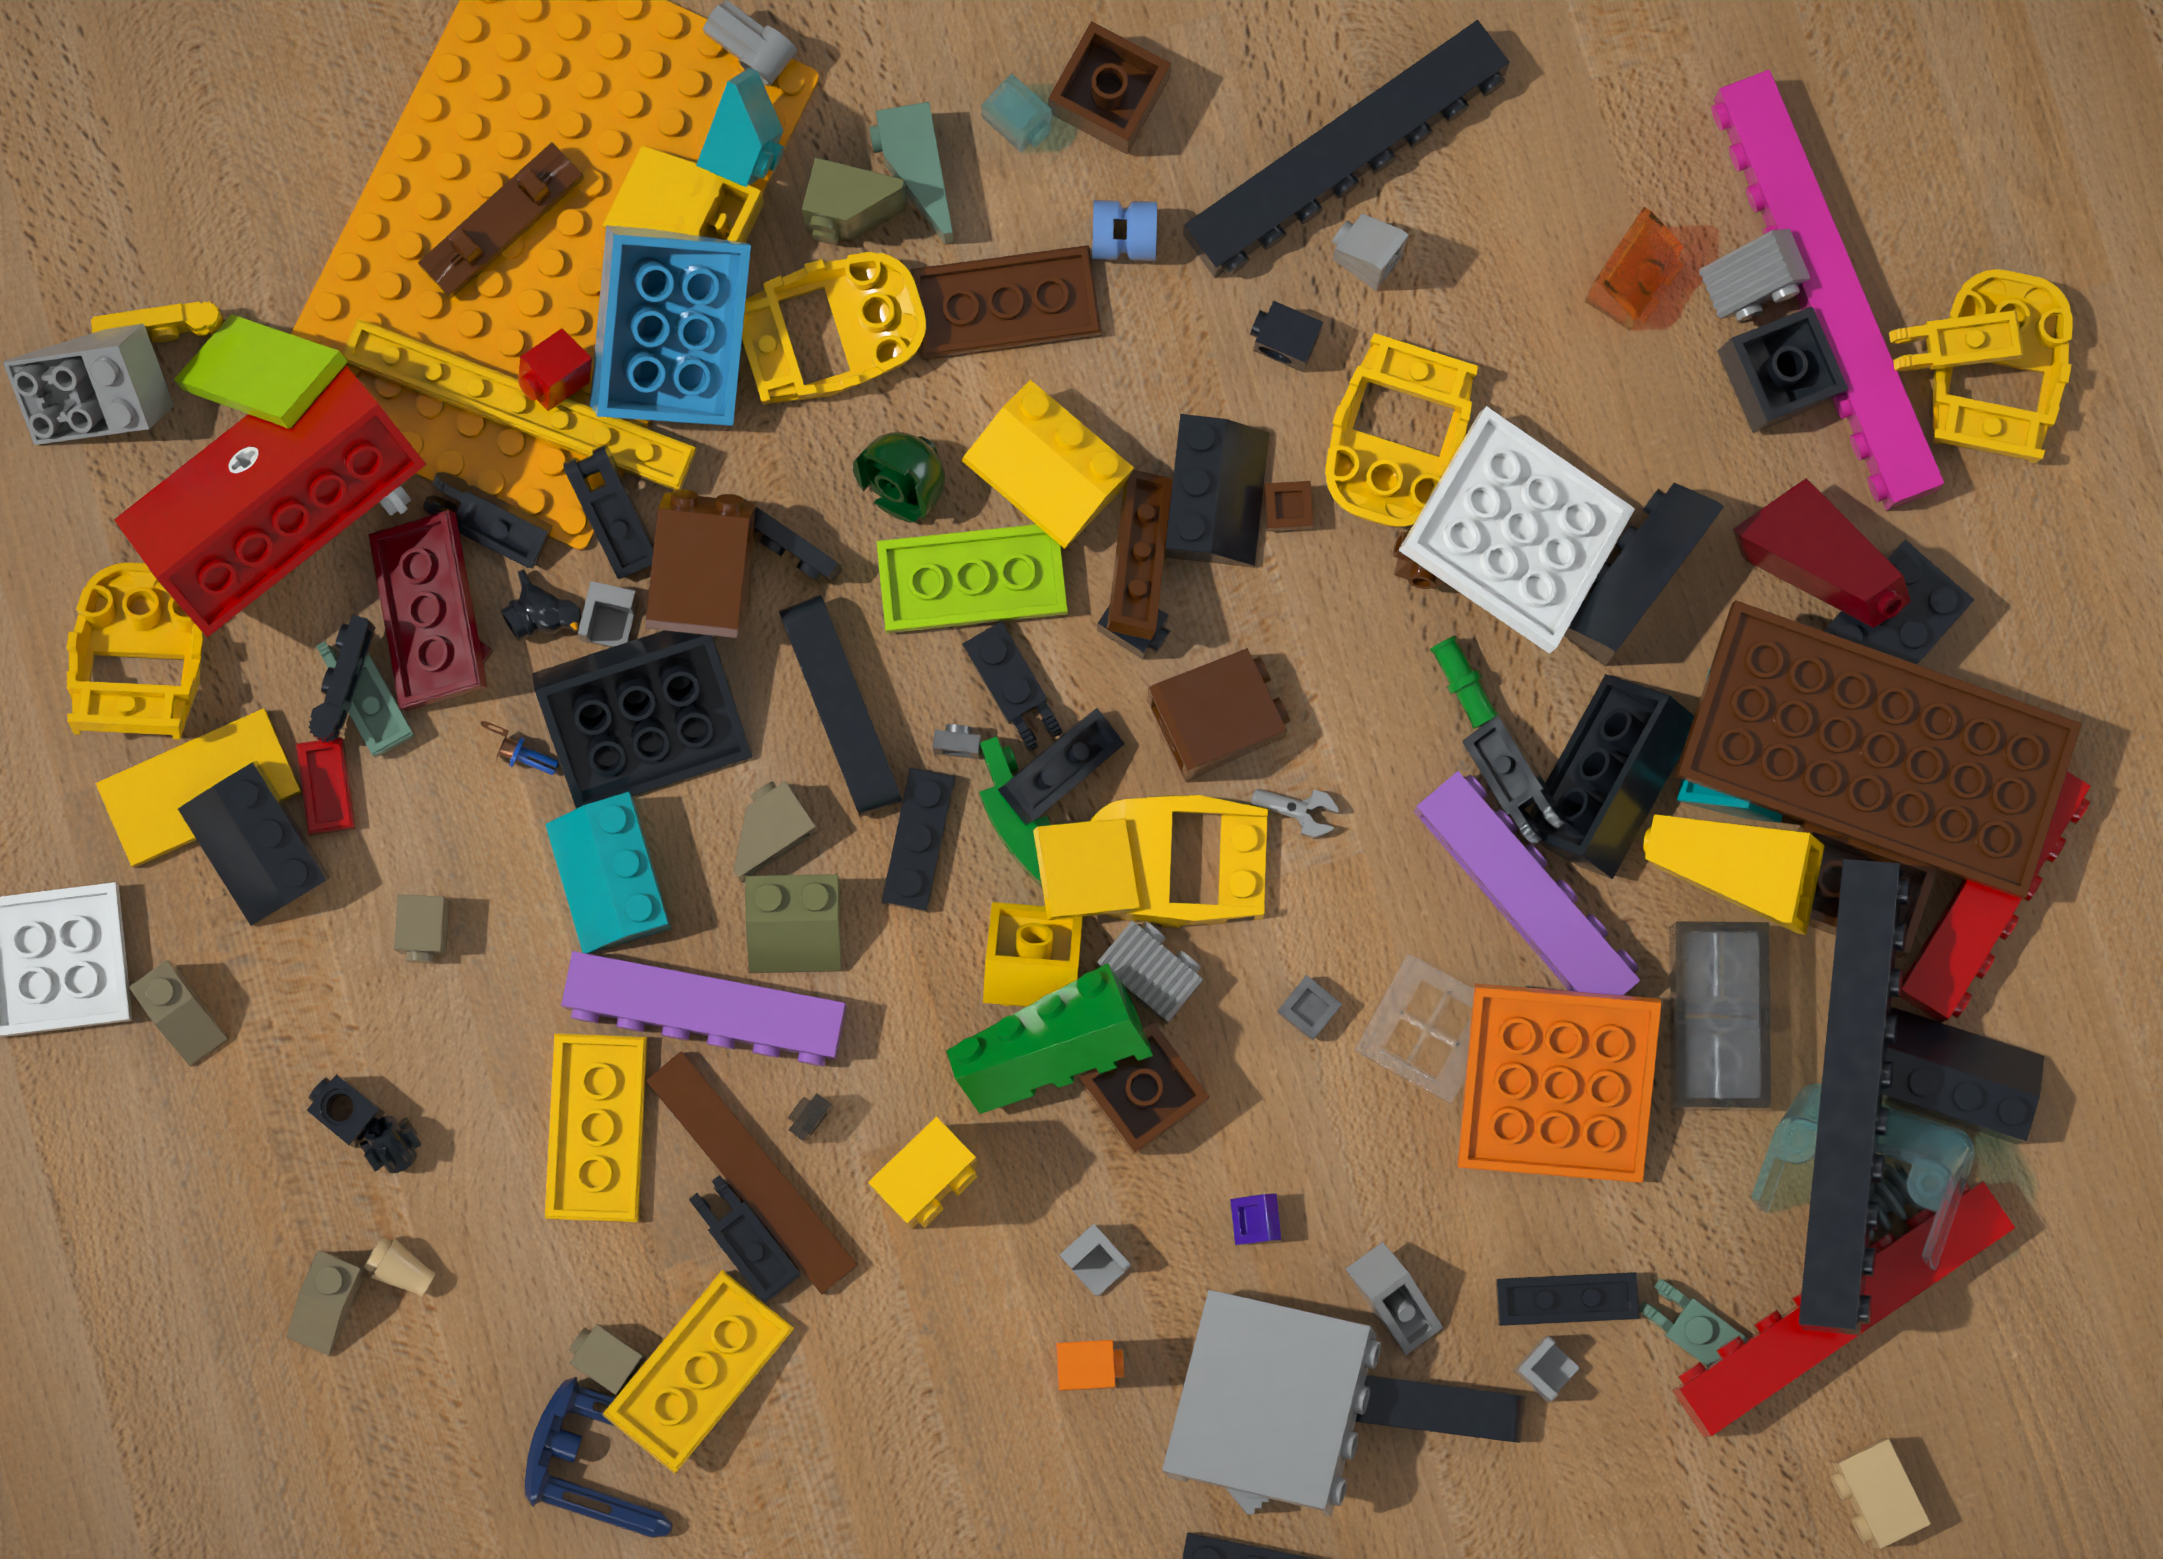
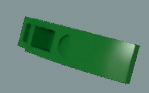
[979,736,1059,887]

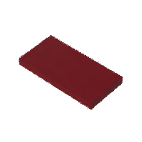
[368,510,488,711]

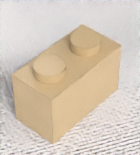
[1830,1439,1931,1549]

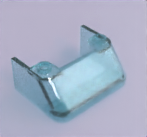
[1751,1083,1975,1270]

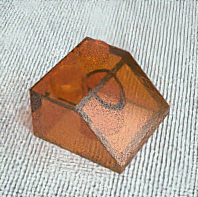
[1585,207,1684,331]

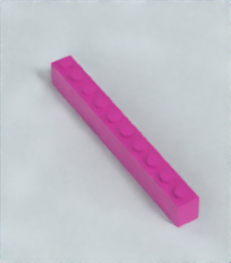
[1711,69,1944,511]

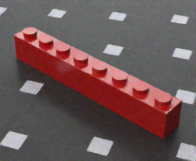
[1672,1180,2015,1438]

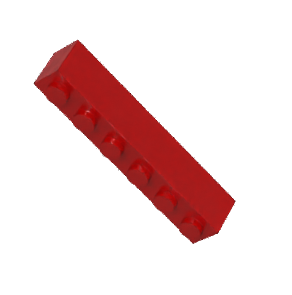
[1900,771,2091,1023]

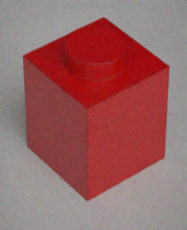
[518,328,592,411]

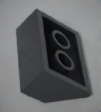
[1164,414,1269,568]
[178,760,330,926]

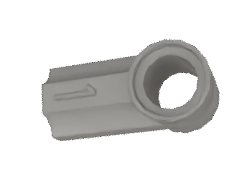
[703,0,798,87]

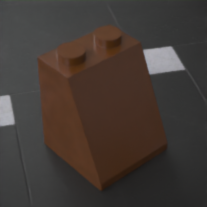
[645,489,756,638]
[1147,648,1290,782]

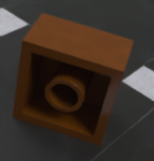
[1048,21,1171,154]
[1079,1022,1209,1155]

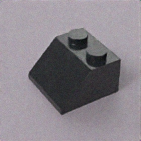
[1717,306,1848,433]

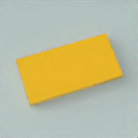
[95,708,303,868]
[545,1033,648,1223]
[603,1270,794,1474]

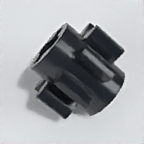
[360,1116,421,1173]

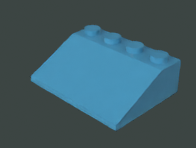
[590,225,751,426]

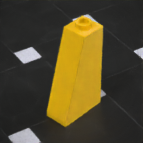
[1643,814,1825,935]

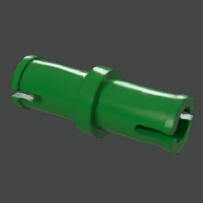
[1430,635,1499,729]

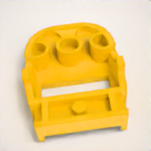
[742,252,926,405]
[1932,269,2073,464]
[1325,333,1478,527]
[66,562,203,740]
[1090,794,1268,928]

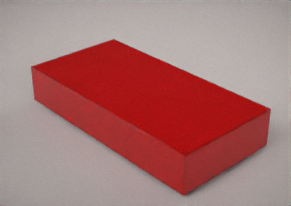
[296,737,356,836]

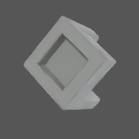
[578,581,639,648]
[1059,1224,1131,1296]
[1513,1335,1580,1402]

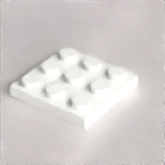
[0,882,133,1037]

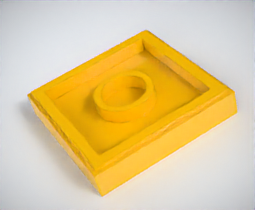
[1033,818,1140,920]

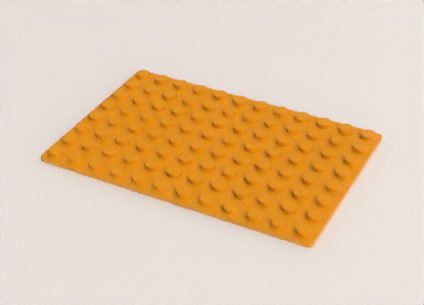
[291,0,819,551]

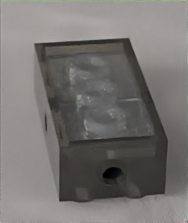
[1669,921,1771,1111]

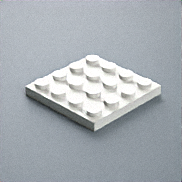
[1399,406,1635,654]

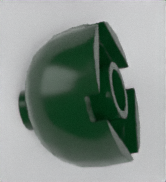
[853,432,945,523]

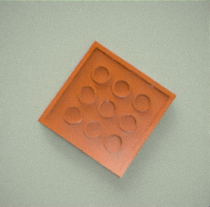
[1457,983,1661,1183]

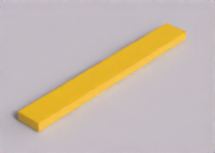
[342,318,697,490]

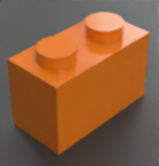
[1056,1340,1124,1391]

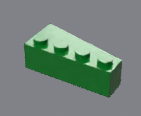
[946,963,1153,1114]

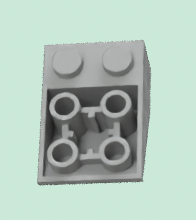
[3,324,174,445]

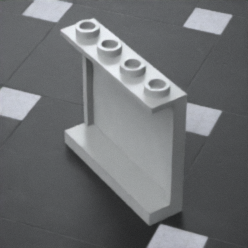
[1162,1290,1381,1517]

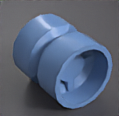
[1092,200,1157,261]

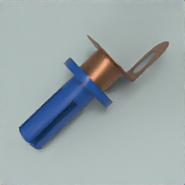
[481,721,559,775]

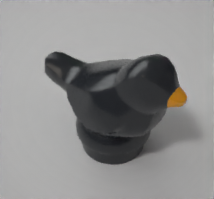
[500,569,581,642]

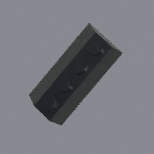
[1564,483,1724,666]
[1519,674,1694,879]
[1882,1007,2044,1144]

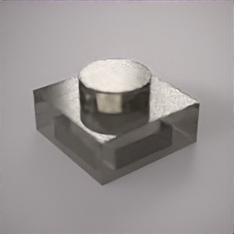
[788,1093,833,1144]

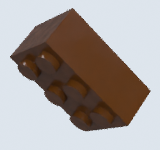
[1797,822,1938,958]

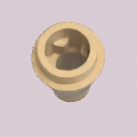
[363,1236,436,1297]

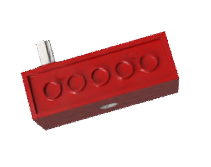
[114,365,427,638]

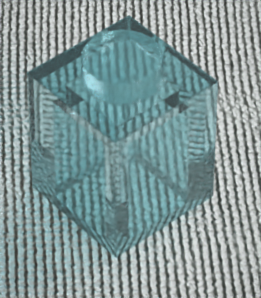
[981,73,1052,153]

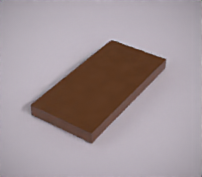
[910,245,1102,360]

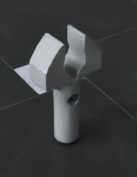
[1251,789,1339,839]

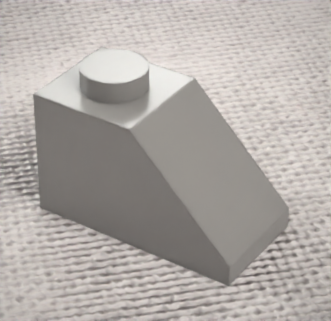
[1332,214,1409,291]
[1345,1242,1443,1355]

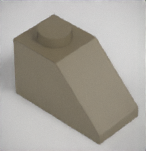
[734,781,818,883]
[129,960,229,1066]
[287,1250,368,1356]

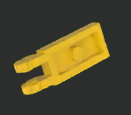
[91,301,225,342]
[1889,310,2024,371]

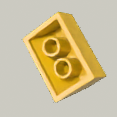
[962,379,1134,549]

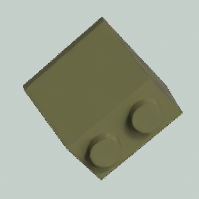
[801,157,907,245]
[745,874,841,973]

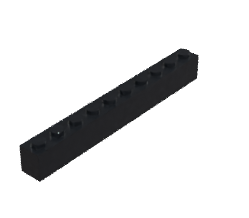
[1799,859,1911,1335]

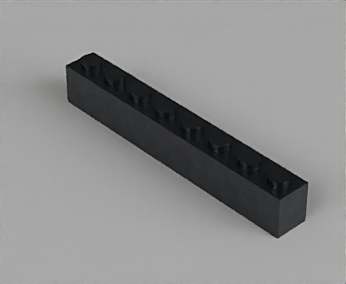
[1183,20,1510,278]

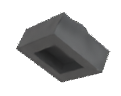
[932,724,981,759]
[1277,975,1342,1041]

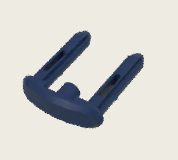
[525,1377,673,1538]

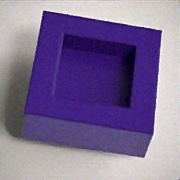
[1230,1193,1282,1245]

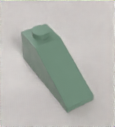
[869,102,954,245]

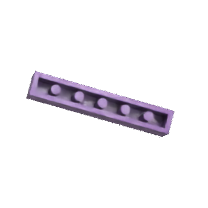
[1413,771,1640,995]
[561,951,847,1067]

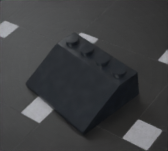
[532,630,752,809]

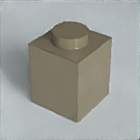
[394,894,450,963]
[569,1324,646,1395]

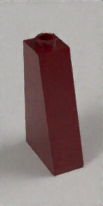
[1733,478,1911,628]

